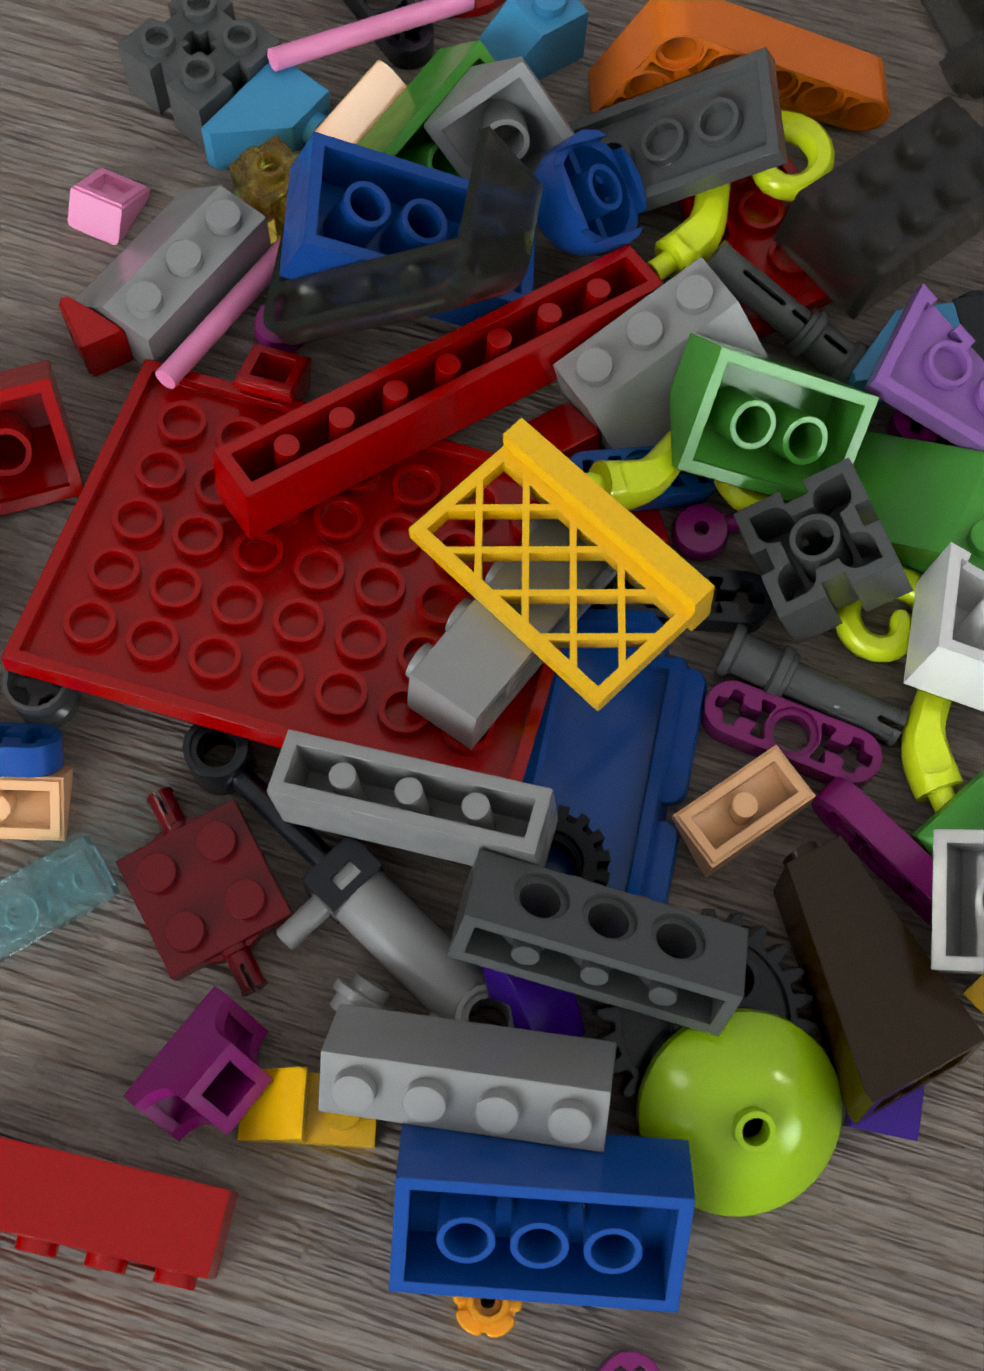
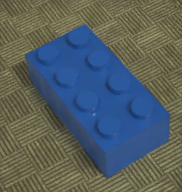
[279,131,537,326]
[389,1123,695,1313]

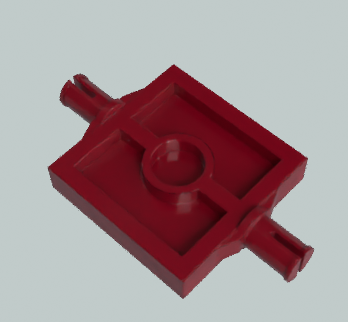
[115,787,294,997]

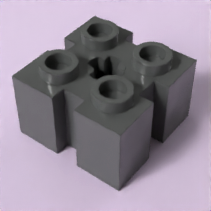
[118,0,281,152]
[733,458,913,644]

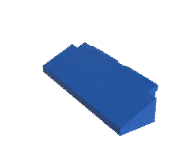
[482,609,707,997]

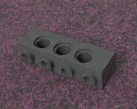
[448,848,749,1036]

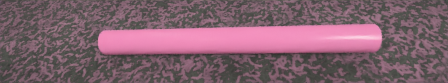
[267,0,475,72]
[155,234,283,389]

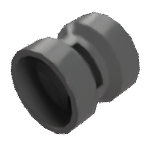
[2,670,80,728]

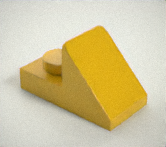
[237,1067,377,1149]

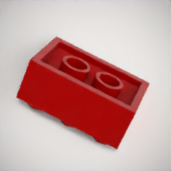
[0,360,84,516]

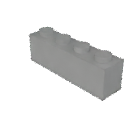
[405,519,617,750]
[266,729,558,868]
[318,1004,617,1153]

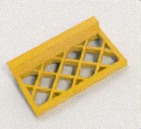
[408,417,715,712]

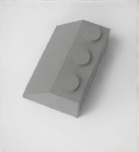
[75,185,271,365]
[553,257,768,449]

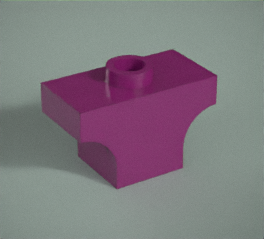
[123,986,273,1142]

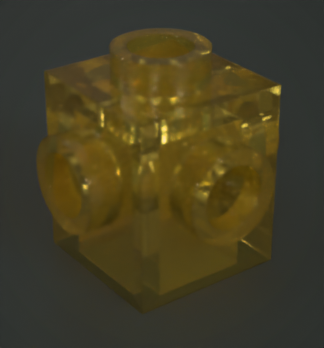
[229,135,300,244]

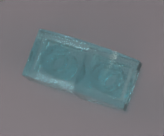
[0,835,121,962]

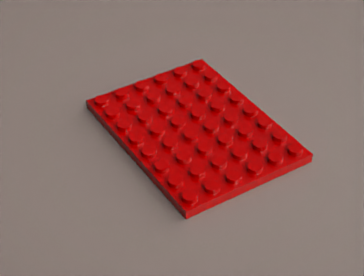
[1,359,562,782]

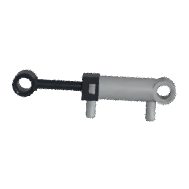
[182,724,514,1028]

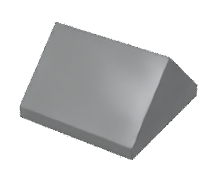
[424,56,575,196]

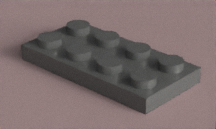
[568,47,788,214]

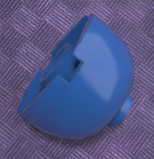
[530,129,647,257]

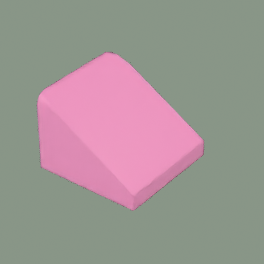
[68,167,151,245]

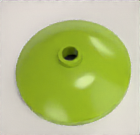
[636,1008,843,1217]

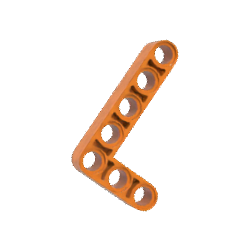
[587,0,891,132]

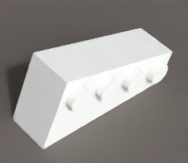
[903,542,984,712]

